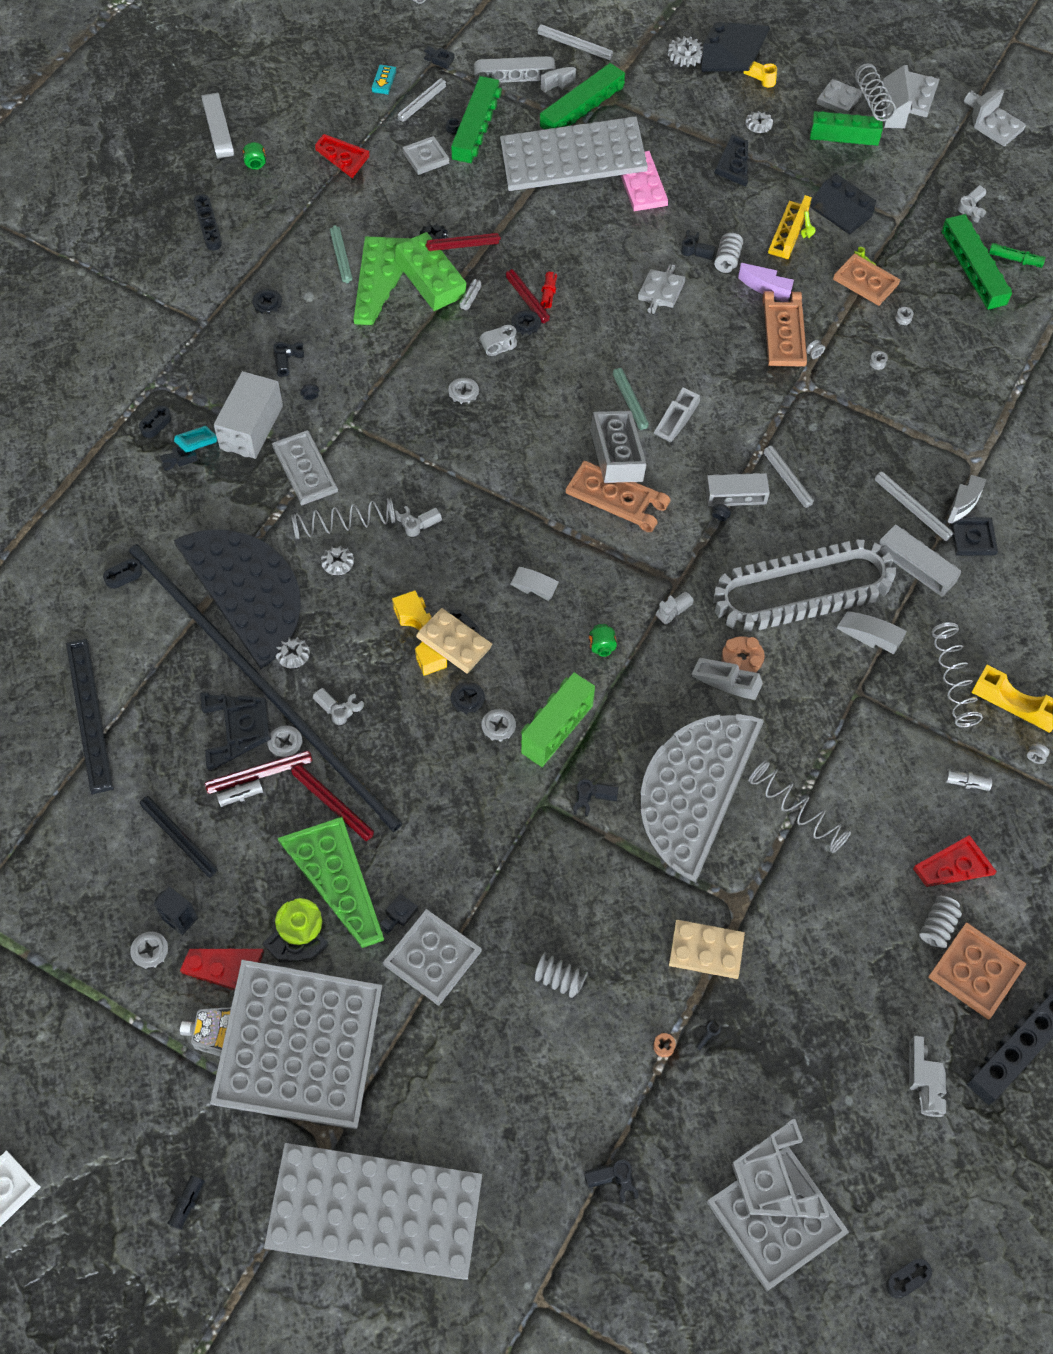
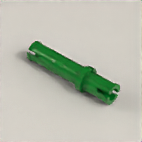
[989,243,1046,268]

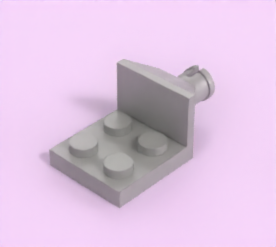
[964,89,1026,147]

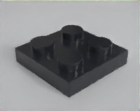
[950,517,998,556]

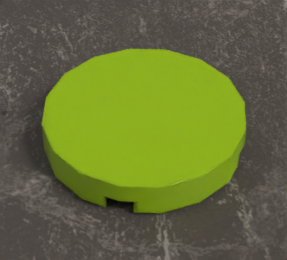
[275,898,322,945]

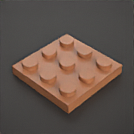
[928,922,1026,1020]

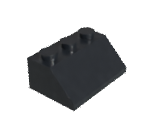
[810,173,876,235]

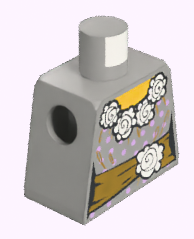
[180,1007,231,1056]

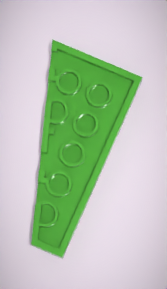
[354,236,409,325]
[277,817,384,948]

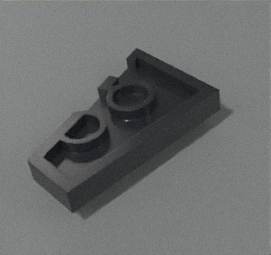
[714,134,748,187]

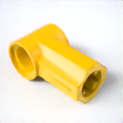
[744,61,777,88]

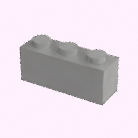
[705,473,770,507]

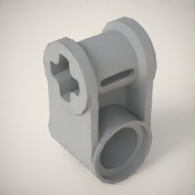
[480,325,517,356]

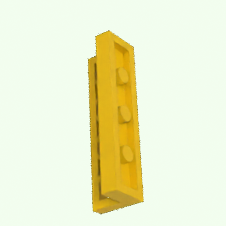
[768,195,812,259]

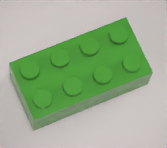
[395,232,466,311]
[521,672,595,767]

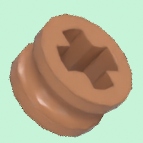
[653,1033,676,1057]

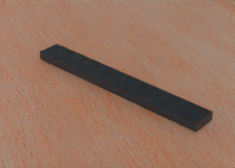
[66,639,114,795]

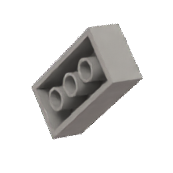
[590,411,646,483]

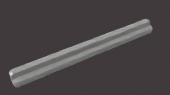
[538,24,613,60]
[875,471,953,541]

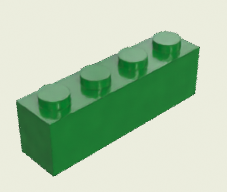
[810,111,883,146]

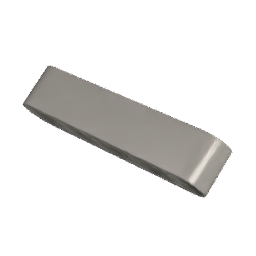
[473,56,556,83]
[201,92,234,159]

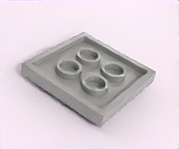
[383,909,482,1006]

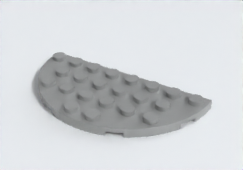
[641,714,763,883]

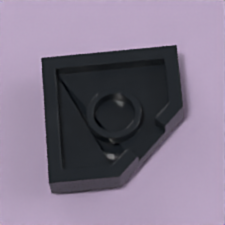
[262,930,329,962]

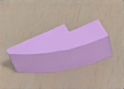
[738,263,794,302]

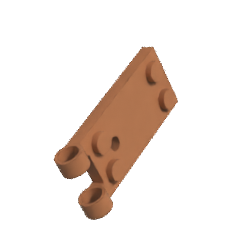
[763,291,807,366]
[566,461,671,532]

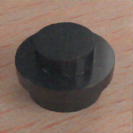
[445,118,461,134]
[300,384,320,400]
[712,504,731,521]

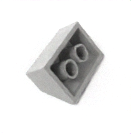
[878,65,912,128]

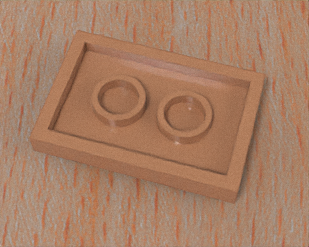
[833,253,900,306]

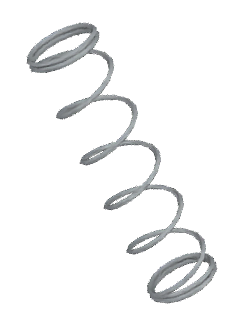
[855,63,896,121]
[291,498,395,540]
[931,622,983,727]
[749,760,851,853]

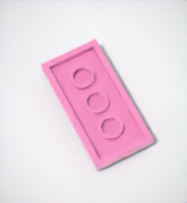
[621,151,668,211]

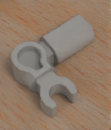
[957,185,986,223]
[395,506,442,537]
[656,592,693,624]
[313,688,364,725]

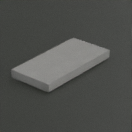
[272,430,338,506]

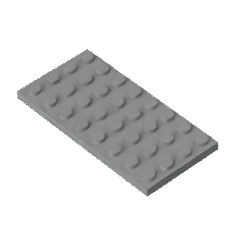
[500,116,648,191]
[264,1143,482,1280]

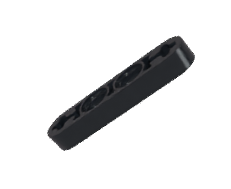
[194,194,222,251]

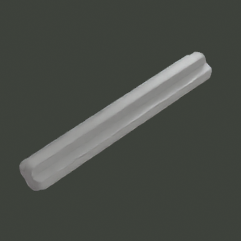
[397,78,446,122]
[764,445,814,508]

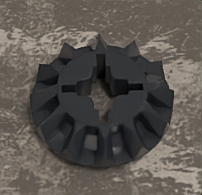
[419,223,448,239]
[252,289,282,314]
[511,310,541,336]
[451,682,485,714]

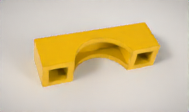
[392,591,447,676]
[972,665,1053,733]

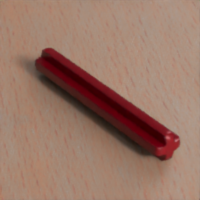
[506,269,550,324]

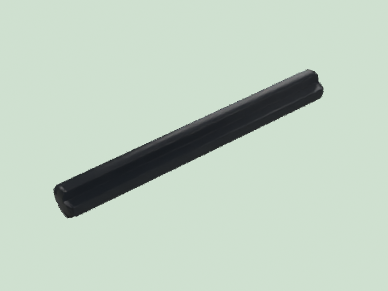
[140,796,218,877]

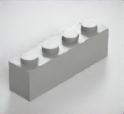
[879,524,962,597]

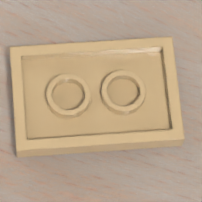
[416,608,492,674]
[669,920,745,979]

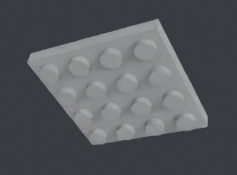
[707,1146,849,1291]

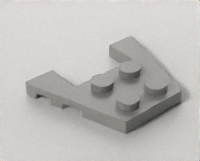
[732,1119,830,1218]

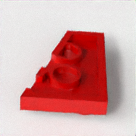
[315,134,370,179]
[913,835,997,887]
[180,949,265,991]

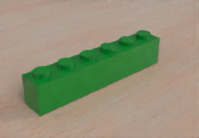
[540,63,625,130]
[451,76,502,164]
[941,214,1012,310]

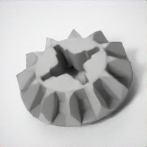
[745,111,773,133]
[448,378,479,404]
[321,545,354,575]
[276,637,310,668]
[482,709,516,742]
[267,726,303,758]
[130,932,169,969]

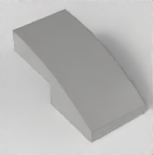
[541,67,576,93]
[510,567,558,601]

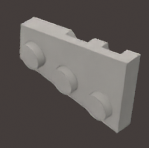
[908,71,940,117]

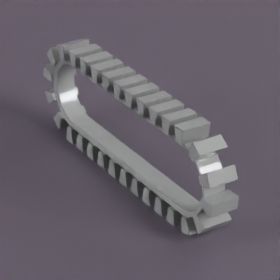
[713,540,896,632]

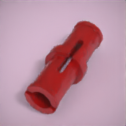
[540,272,557,308]

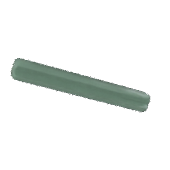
[330,225,353,284]
[613,368,649,430]

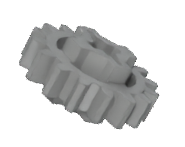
[668,36,703,67]

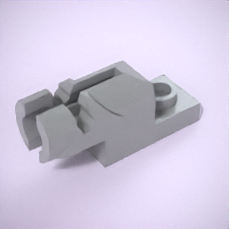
[909,1036,947,1117]

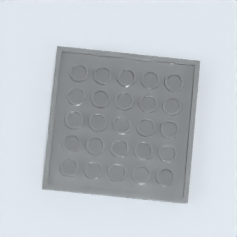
[210,960,382,1130]

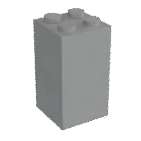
[214,371,283,459]

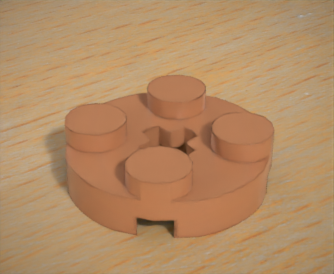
[722,637,765,673]

